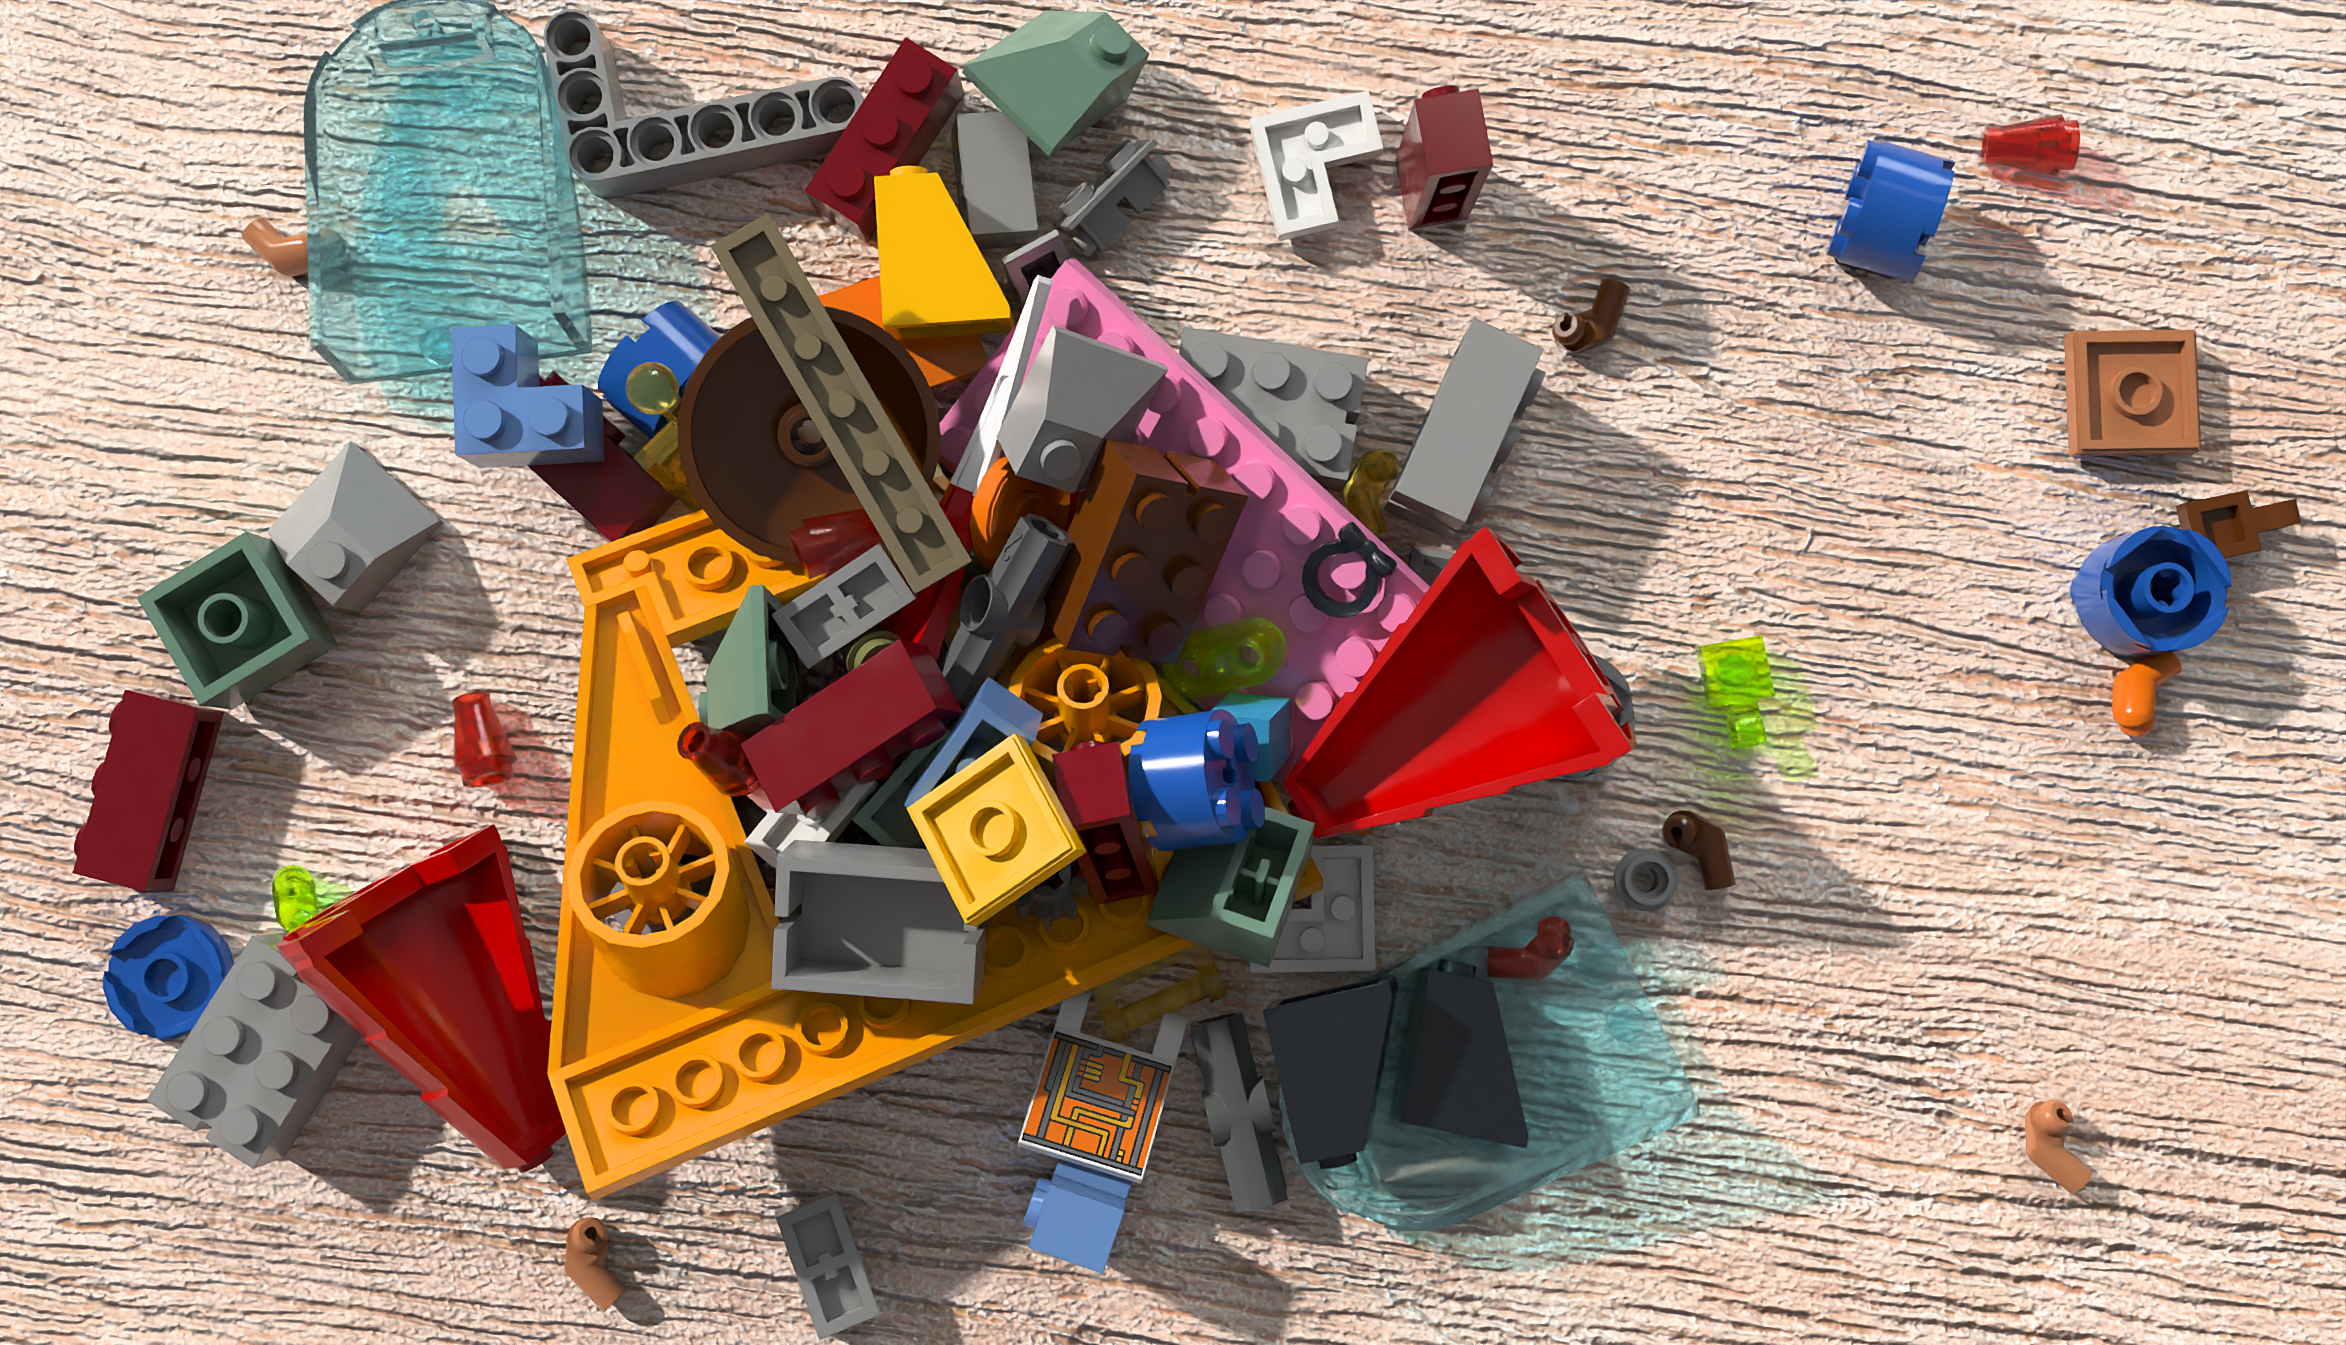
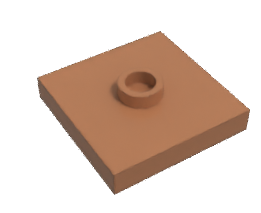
[2064,330,2201,456]

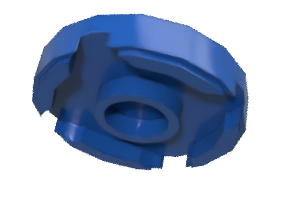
[103,915,234,1040]

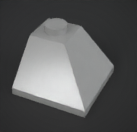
[996,325,1168,493]
[267,441,443,613]

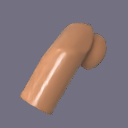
[242,218,337,277]
[2025,1099,2092,1194]
[564,1217,627,1312]

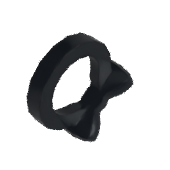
[1302,522,1397,618]

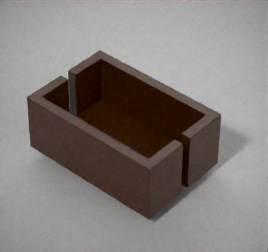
[1044,438,1249,665]

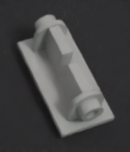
[1053,139,1174,257]

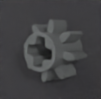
[1016,859,1089,930]

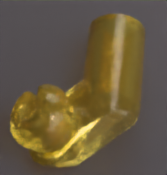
[1342,449,1400,537]

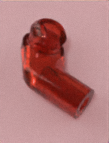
[1487,916,1574,980]

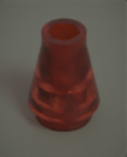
[1981,114,2080,176]
[788,508,884,579]
[452,692,517,788]
[677,722,762,796]

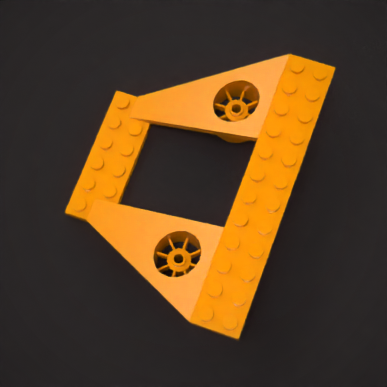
[547,463,1323,1201]

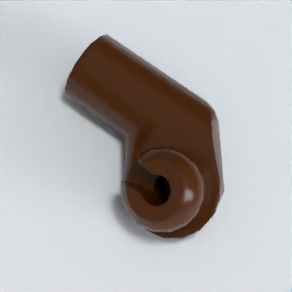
[1552,279,1631,353]

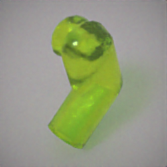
[272,865,320,932]

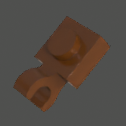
[2176,490,2301,558]

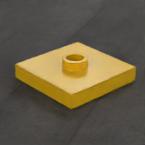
[907,733,1087,927]

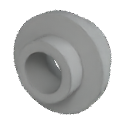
[1614,849,1678,911]

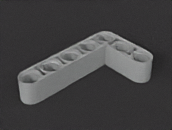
[543,9,864,198]

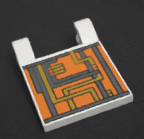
[1017,989,1187,1184]

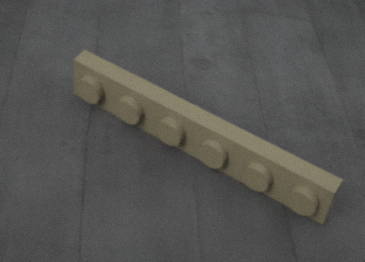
[710,212,972,594]

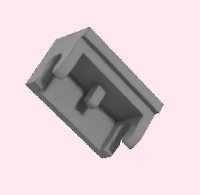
[951,112,1038,249]
[771,542,918,669]
[774,1191,880,1340]

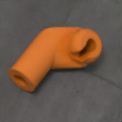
[2112,651,2182,737]

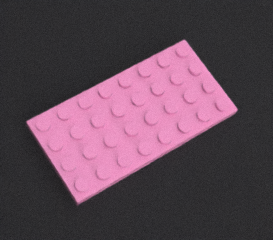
[938,258,1430,782]

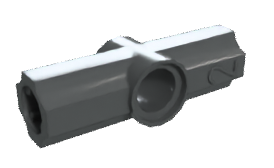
[938,513,1075,706]
[1190,1011,1288,1212]

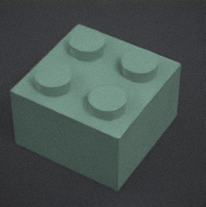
[136,531,338,710]

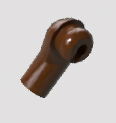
[1662,810,1736,891]

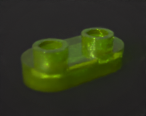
[1162,617,1287,698]

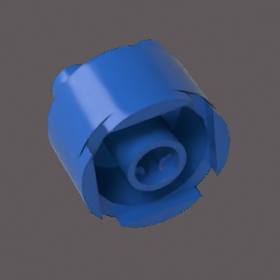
[1826,140,1955,282]
[598,301,721,451]
[2070,526,2232,657]
[1129,709,1265,851]

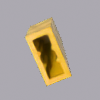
[874,166,1015,340]

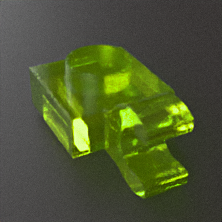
[1696,635,1775,750]

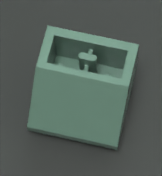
[1147,807,1315,968]

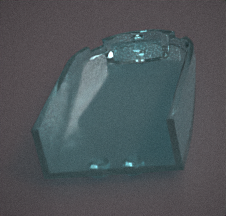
[303,0,593,385]
[1279,868,1701,1231]

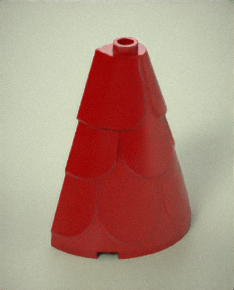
[1283,526,1637,839]
[276,824,567,1173]

